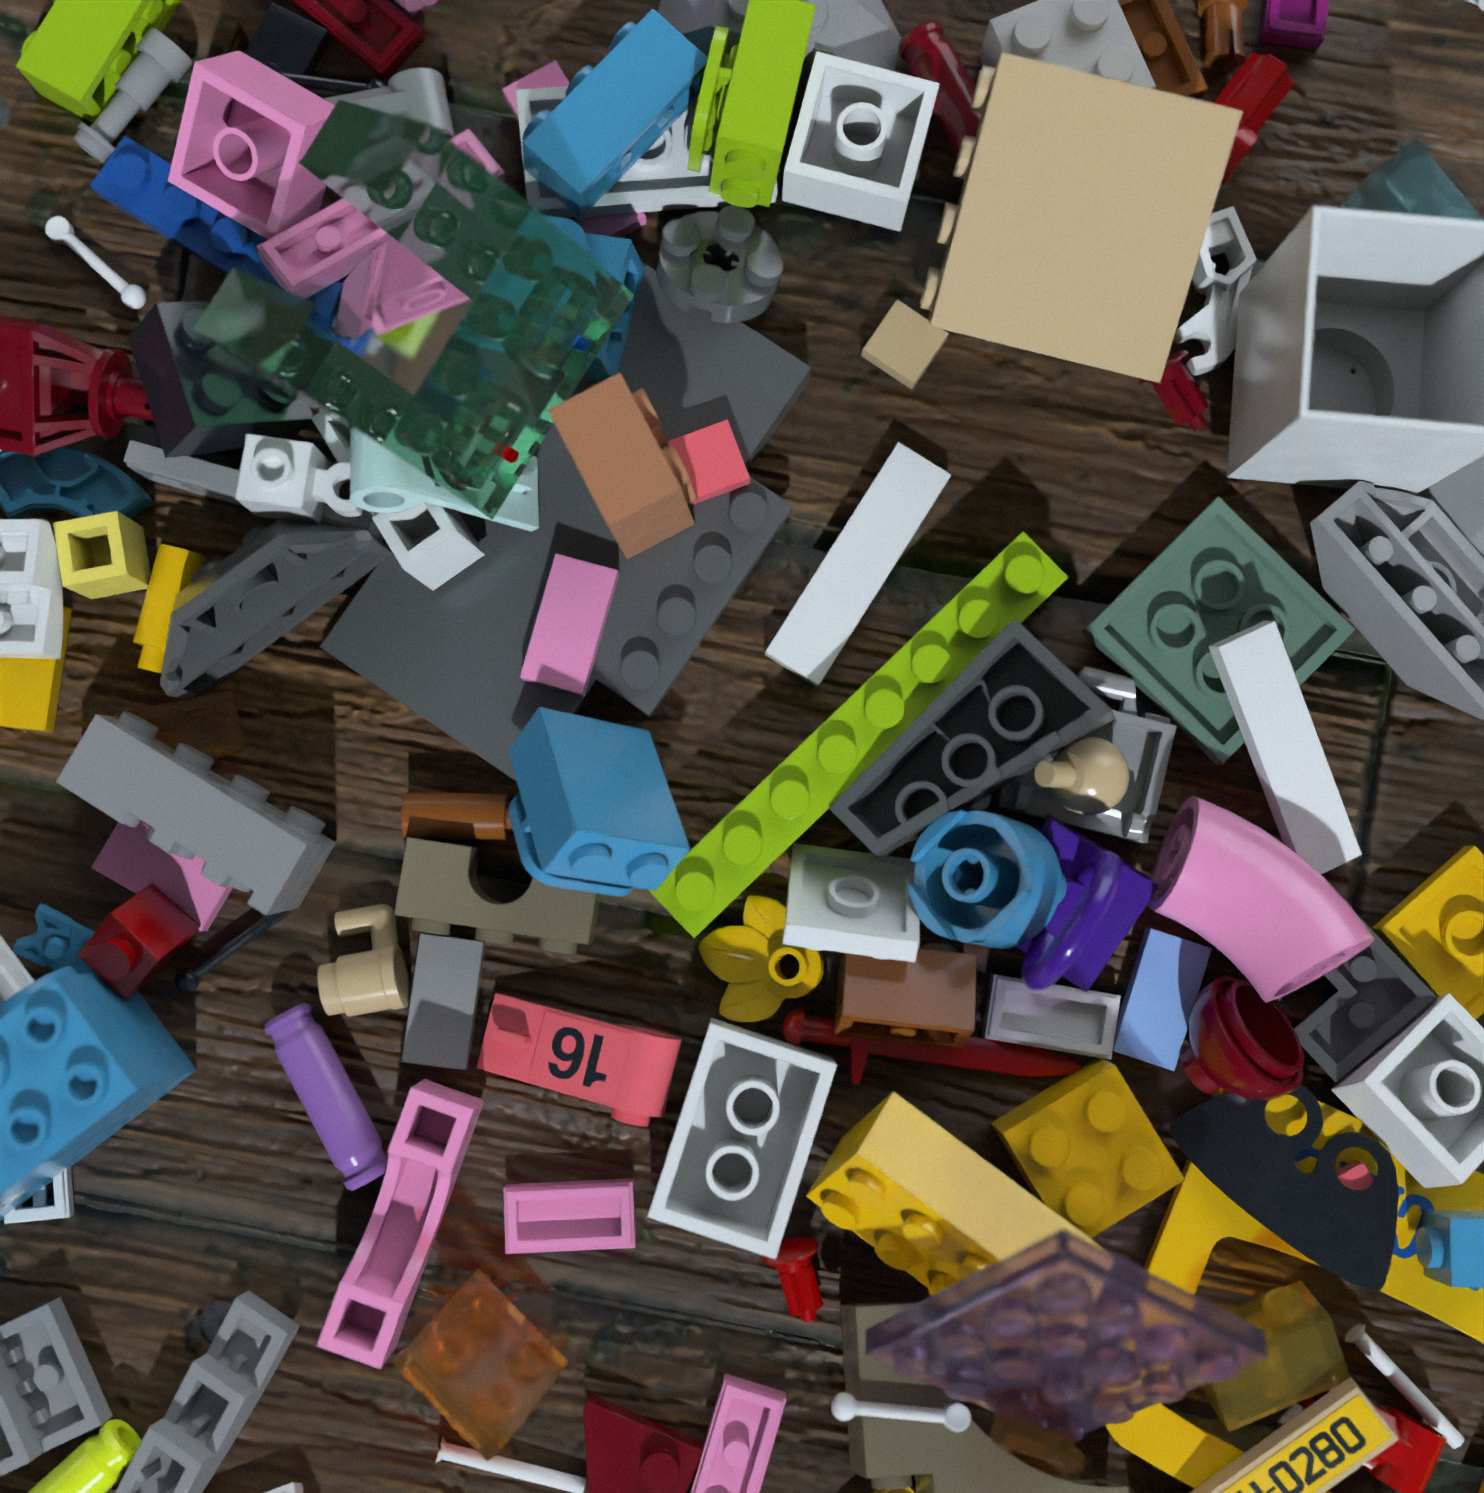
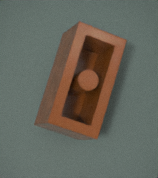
[834,943,977,1050]

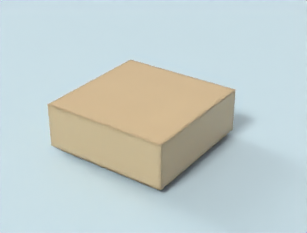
[861,299,949,390]

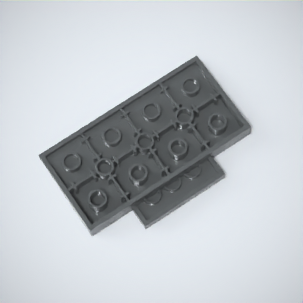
[320,263,811,782]

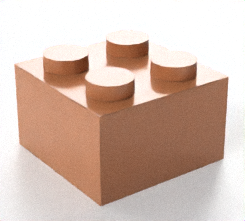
[548,373,698,559]

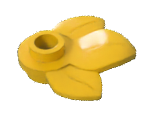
[699,896,824,1022]

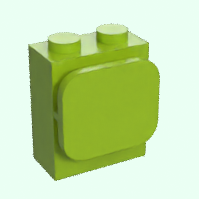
[687,0,816,208]

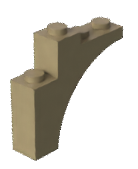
[840,1301,1129,1493]

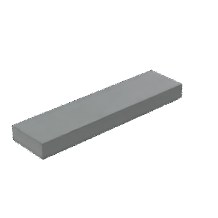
[123,440,384,541]

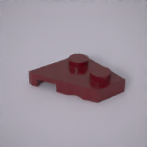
[583,1394,703,1493]

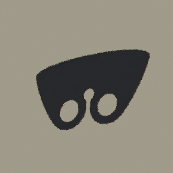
[1169,1085,1398,1291]

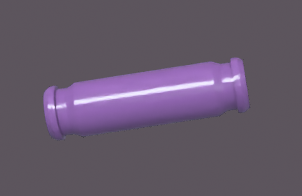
[264,1003,388,1191]

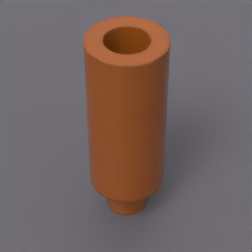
[401,792,513,840]

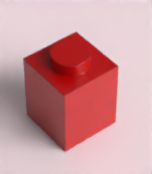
[77,883,200,999]

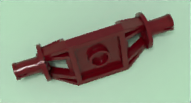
[0,316,154,456]

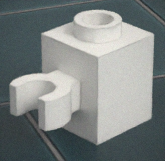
[235,434,362,524]

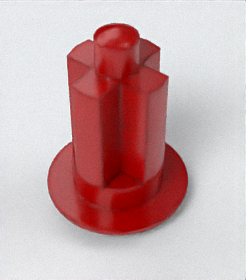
[762,1236,824,1322]

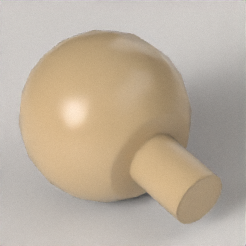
[1034,737,1129,816]

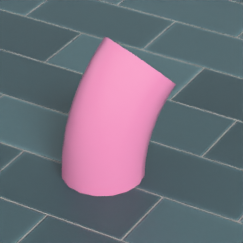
[1149,795,1374,1003]

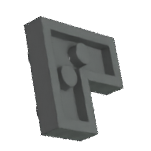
[1294,911,1437,1082]

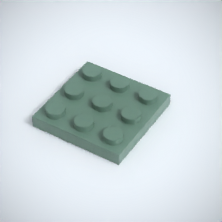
[1082,496,1355,765]

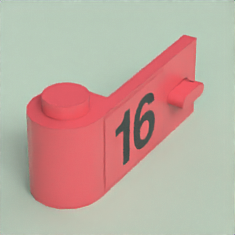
[476,993,682,1127]

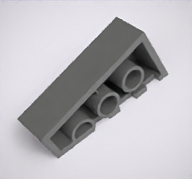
[829,618,1115,857]

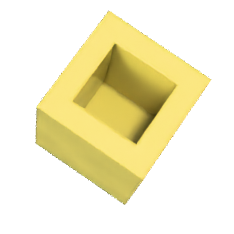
[52,511,151,599]

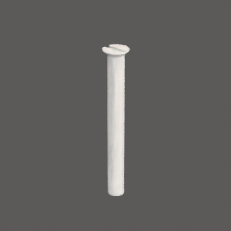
[1345,1323,1464,1449]
[436,1437,587,1493]

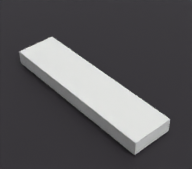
[765,442,951,688]
[1209,620,1362,875]

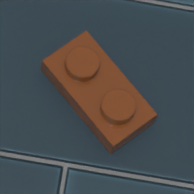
[1118,0,1207,100]

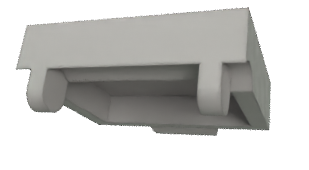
[994,666,1177,845]

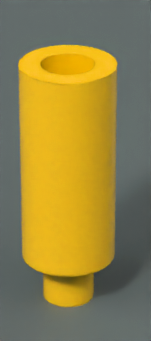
[133,544,205,674]

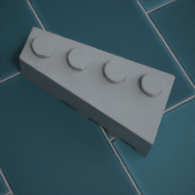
[56,711,336,916]

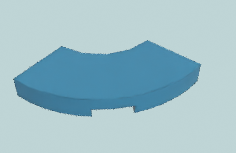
[0,448,155,519]

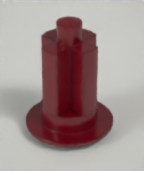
[1138,350,1210,431]

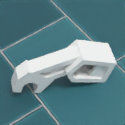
[1174,206,1257,377]

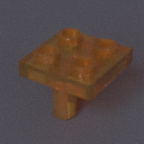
[392,1268,569,1461]

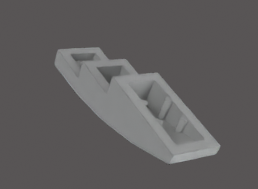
[115,1290,300,1493]

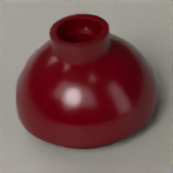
[1180,976,1304,1100]

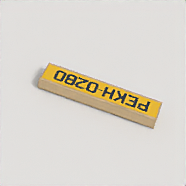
[1190,1377,1399,1493]

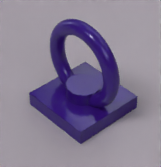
[1015,813,1159,992]

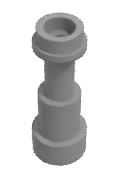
[72,27,193,165]

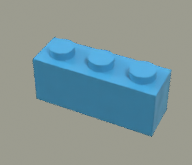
[522,8,708,220]

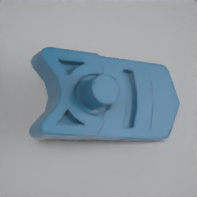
[13,904,95,974]

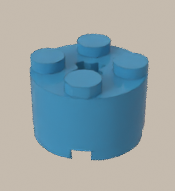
[908,810,1067,949]

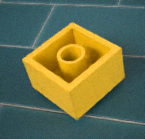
[991,1057,1185,1239]

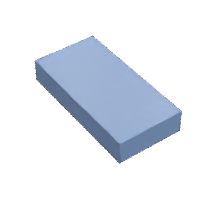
[1113,928,1212,1071]

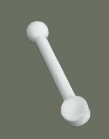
[45,216,146,309]
[831,1392,971,1432]

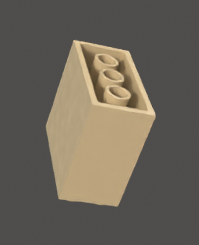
[920,52,1243,383]

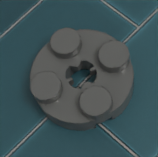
[656,206,784,323]

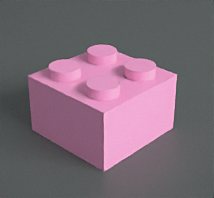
[168,51,347,239]

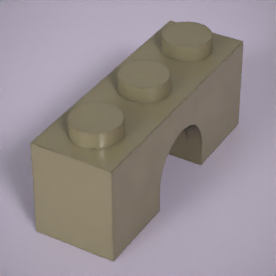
[394,837,601,954]

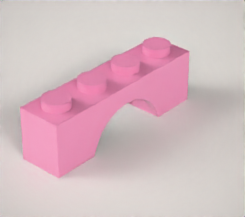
[317,1079,485,1369]

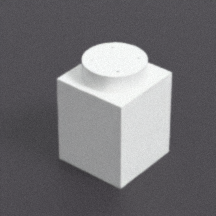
[1227,206,1484,495]

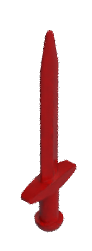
[782,1008,1082,1085]

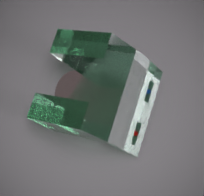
[194,100,634,520]

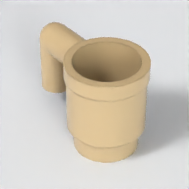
[318,904,410,1017]

